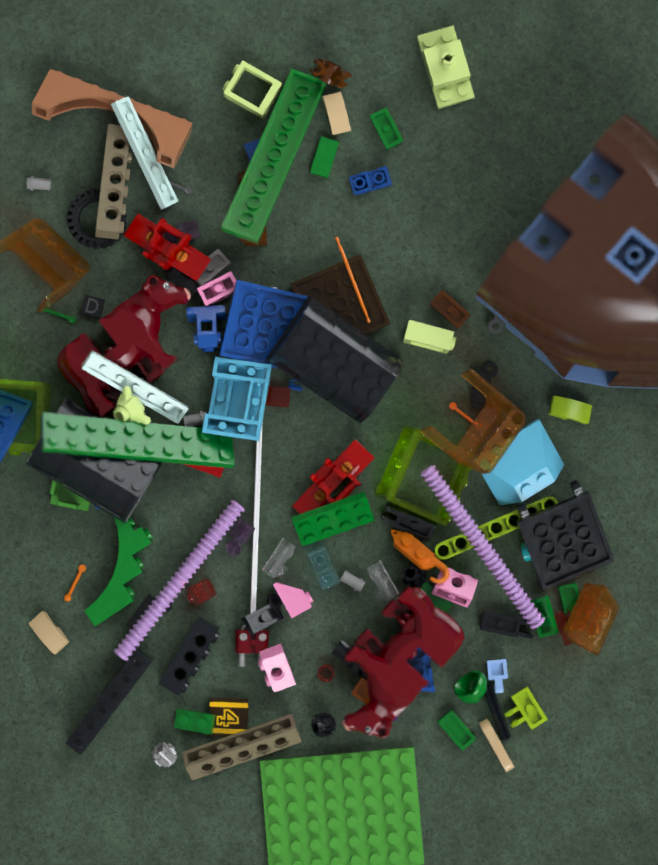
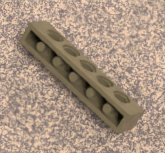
[96,124,132,240]
[182,714,302,781]

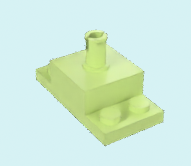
[417,25,475,109]

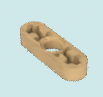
[479,718,515,772]

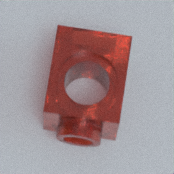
[186,577,217,606]

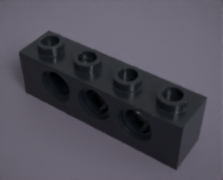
[158,616,220,696]

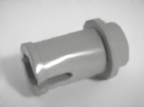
[27,176,51,191]
[183,411,207,427]
[340,570,366,592]

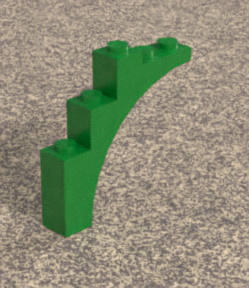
[84,516,153,627]

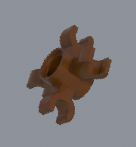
[309,58,352,88]

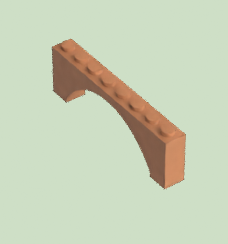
[32,69,192,168]

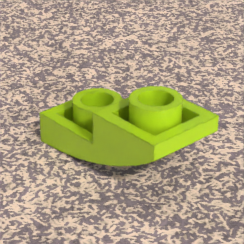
[549,396,592,424]

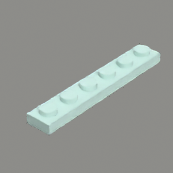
[111,96,178,210]
[81,350,189,424]

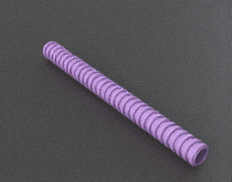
[421,465,545,629]
[114,500,245,661]

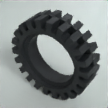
[66,188,127,249]

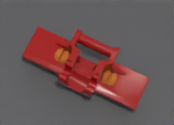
[123,214,212,282]
[292,439,375,514]

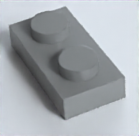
[196,249,231,287]

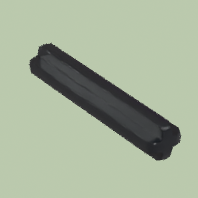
[484,684,511,740]

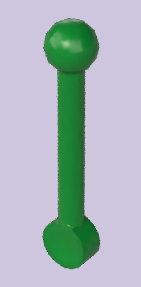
[38,305,76,324]

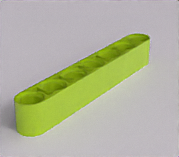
[434,497,558,560]

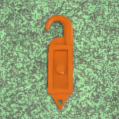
[391,529,450,584]

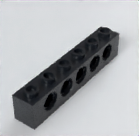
[65,648,154,755]

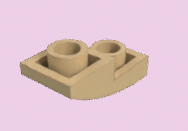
[322,92,351,135]
[28,611,69,655]

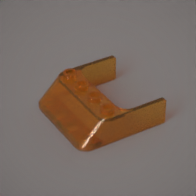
[0,219,90,313]
[421,369,526,474]

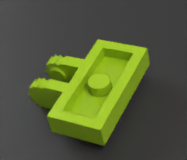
[504,686,548,730]

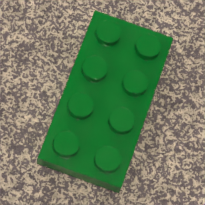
[291,491,374,546]

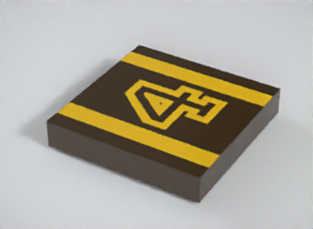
[208,697,249,737]

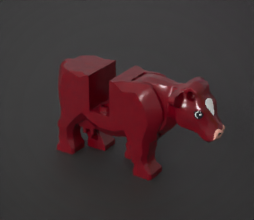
[57,275,191,418]
[342,586,464,739]

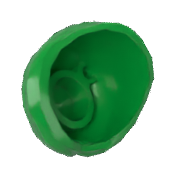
[454,671,487,704]

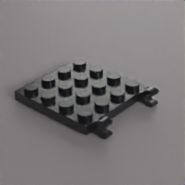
[516,480,615,590]

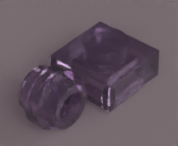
[164,220,201,244]
[226,518,255,556]

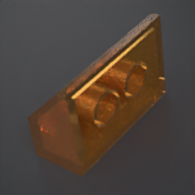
[563,583,620,655]

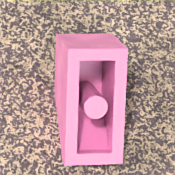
[273,582,313,618]

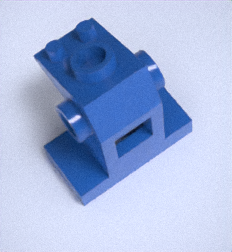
[186,305,227,352]

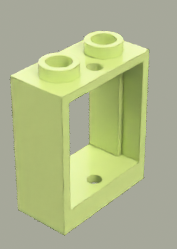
[223,60,282,120]
[403,320,456,354]

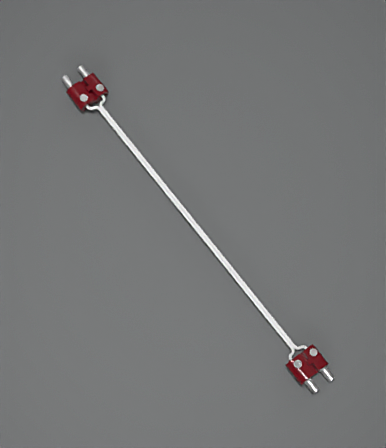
[235,287,277,667]

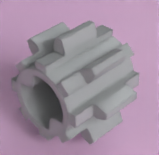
[152,742,178,768]

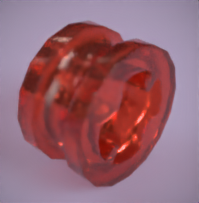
[318,664,335,682]

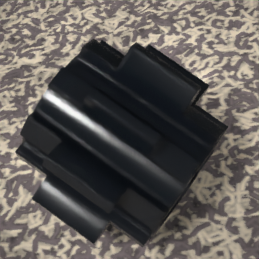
[402,565,426,588]
[311,713,336,737]

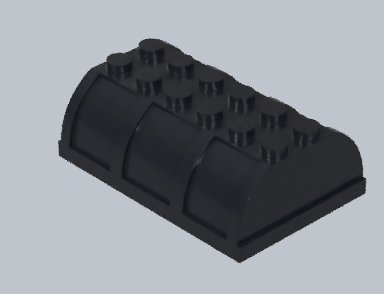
[265,295,403,424]
[25,398,163,524]

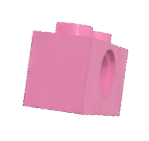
[197,271,236,306]
[431,568,478,608]
[258,644,296,692]

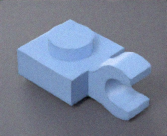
[486,659,508,693]

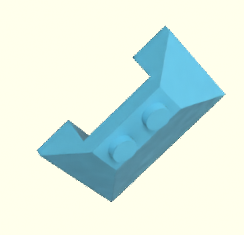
[202,357,272,441]
[473,419,564,505]

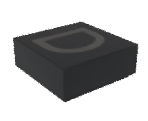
[81,295,105,318]

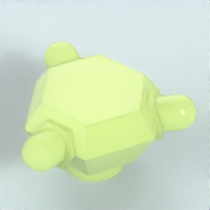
[113,386,151,425]

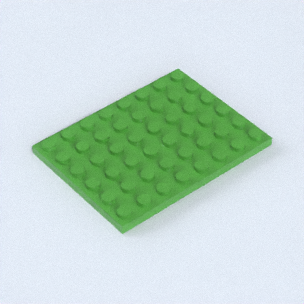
[260,747,424,865]

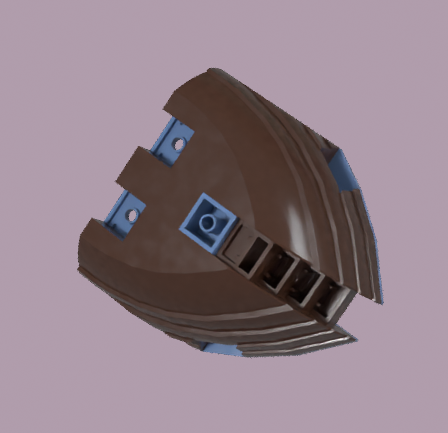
[476,113,658,389]

